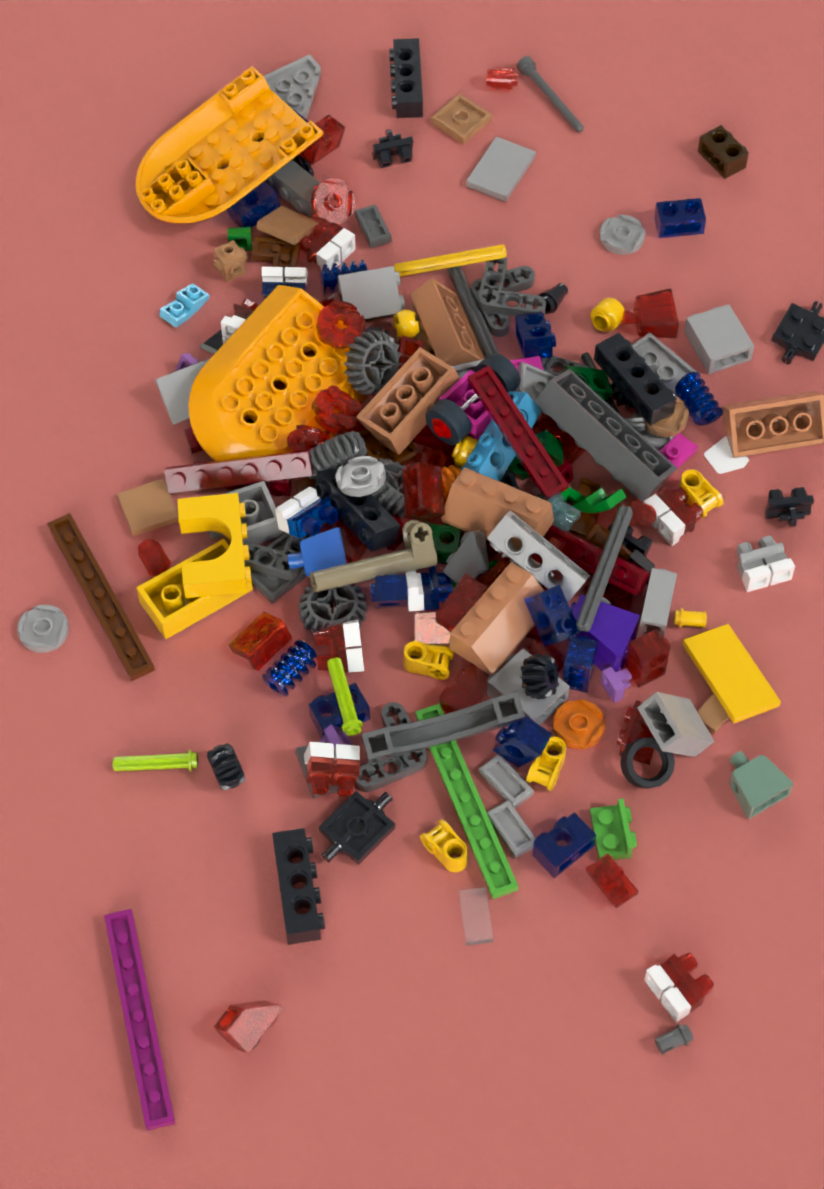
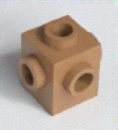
[212,240,247,282]

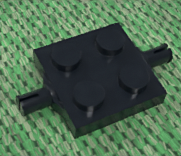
[771,301,824,364]
[319,791,396,865]

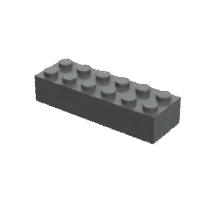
[534,369,677,502]

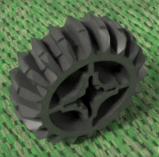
[343,330,403,397]
[308,432,367,479]
[371,458,427,518]
[298,584,368,641]

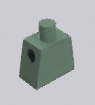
[729,751,794,820]

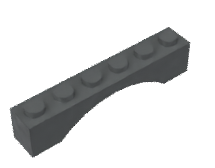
[362,692,525,764]

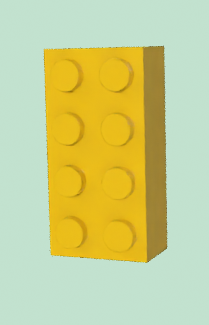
[136,539,253,639]

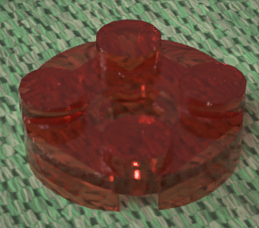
[311,178,356,225]
[316,301,366,349]
[311,385,361,434]

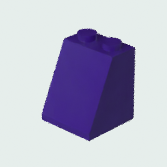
[566,595,640,672]

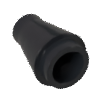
[537,283,568,314]

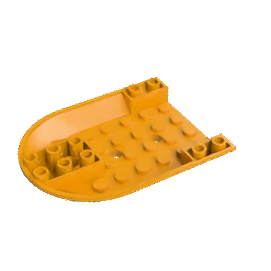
[136,66,324,223]
[188,285,370,461]

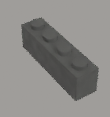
[264,160,329,218]

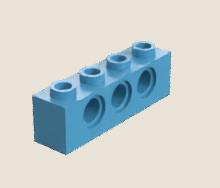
[461,391,541,482]

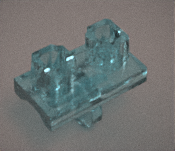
[539,494,581,531]

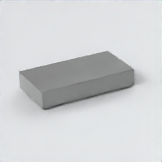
[479,754,534,808]
[487,800,538,859]

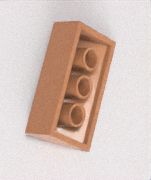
[410,278,485,366]
[356,347,460,455]
[722,391,824,458]
[441,467,554,548]
[450,561,553,676]

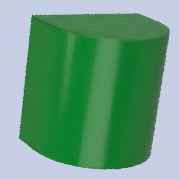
[227,227,252,251]

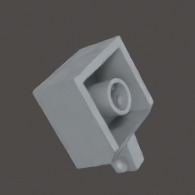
[208,481,283,544]

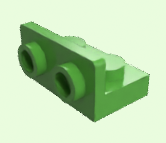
[589,798,637,862]

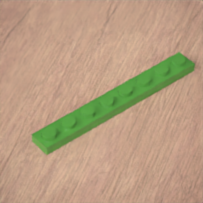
[415,703,518,899]

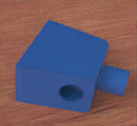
[287,527,347,577]

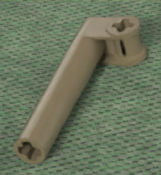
[310,520,437,592]

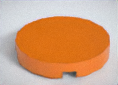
[553,699,605,749]

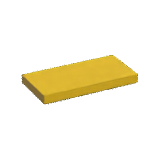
[682,624,781,723]

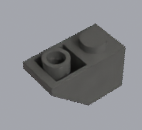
[443,530,489,591]

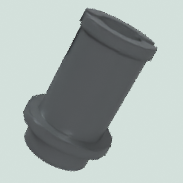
[654,1024,693,1055]

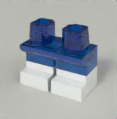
[262,267,308,299]
[275,487,338,539]
[405,566,453,611]

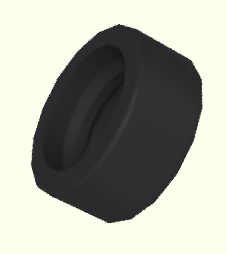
[620,737,675,789]

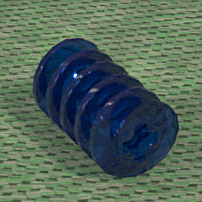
[320,259,368,294]
[675,372,723,426]
[262,639,317,697]

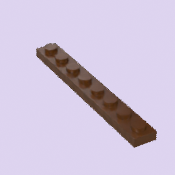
[47,513,155,681]

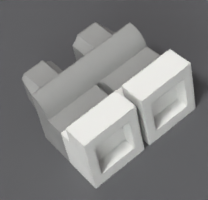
[736,535,795,592]

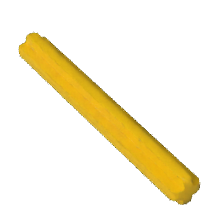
[394,244,507,277]

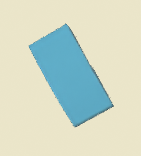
[159,283,210,328]

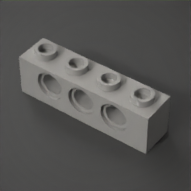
[487,510,590,604]

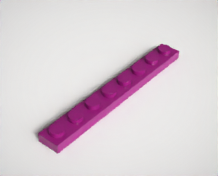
[104,909,176,1131]

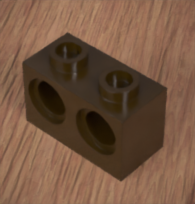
[698,125,749,179]

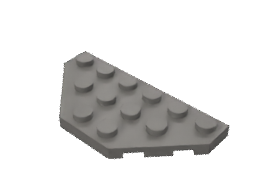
[264,54,321,120]

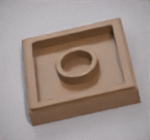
[430,94,492,145]
[256,206,320,245]
[117,478,179,537]

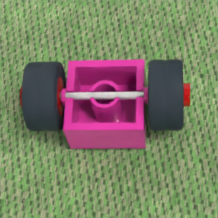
[425,353,521,445]

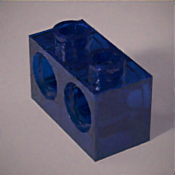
[654,198,706,238]
[515,312,556,358]
[563,635,597,693]
[308,682,370,737]

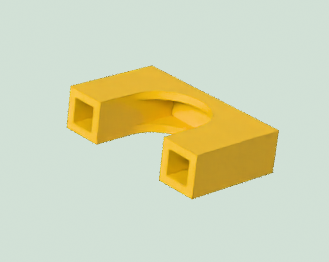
[177,493,252,598]

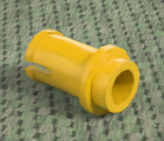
[674,608,707,628]

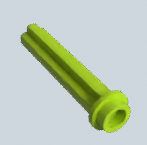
[327,657,363,736]
[113,750,198,771]

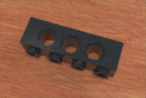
[389,38,423,118]
[594,333,677,426]
[314,465,400,552]
[272,828,325,945]

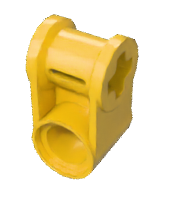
[678,469,723,518]
[403,641,454,680]
[526,737,566,791]
[419,819,468,873]

